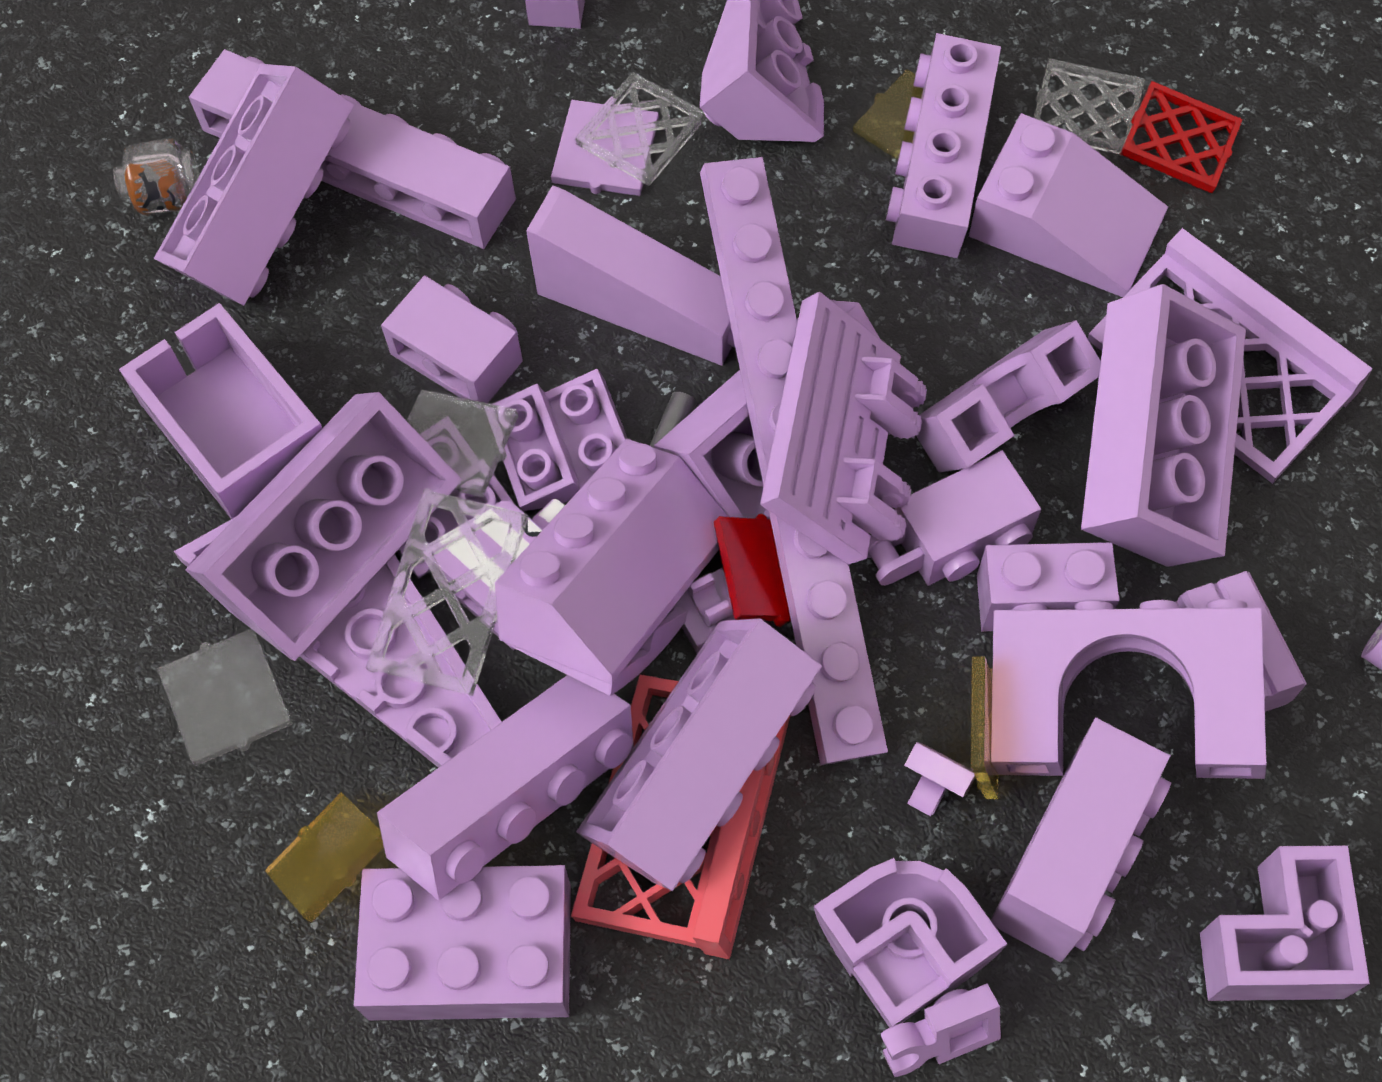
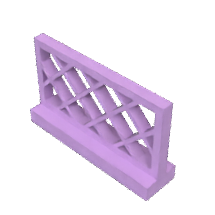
[1088,228,1373,484]

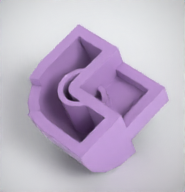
[814,858,1007,1028]

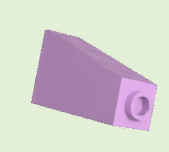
[526,186,735,366]

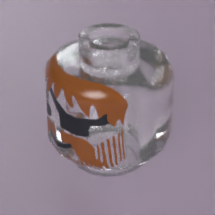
[113,138,200,216]

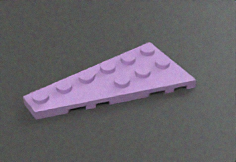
[174,516,502,768]

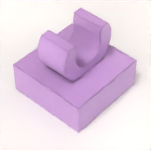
[675,568,735,654]
[904,742,978,816]

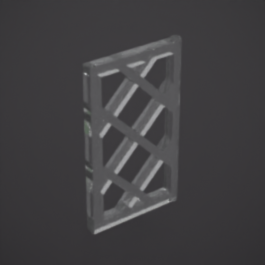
[366,488,529,696]

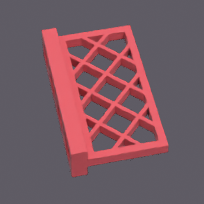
[571,674,790,960]

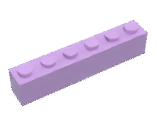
[189,49,516,249]

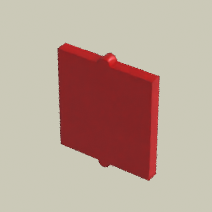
[714,513,791,627]

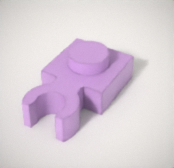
[880,984,1001,1077]

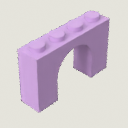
[991,599,1266,779]

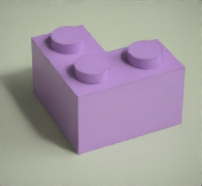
[1200,846,1370,1001]

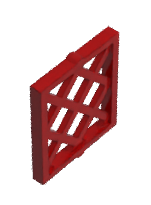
[1120,81,1243,193]

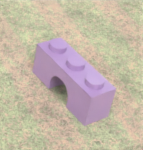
[916,320,1101,473]

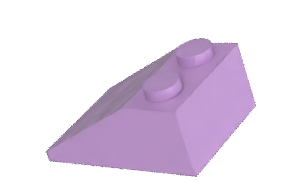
[969,113,1168,297]

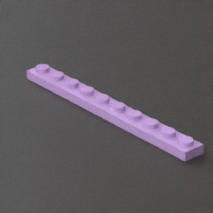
[700,157,888,766]

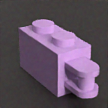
[867,450,1041,586]

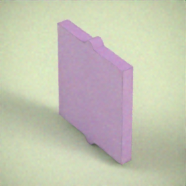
[551,100,659,196]

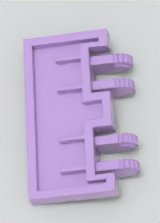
[760,292,927,565]

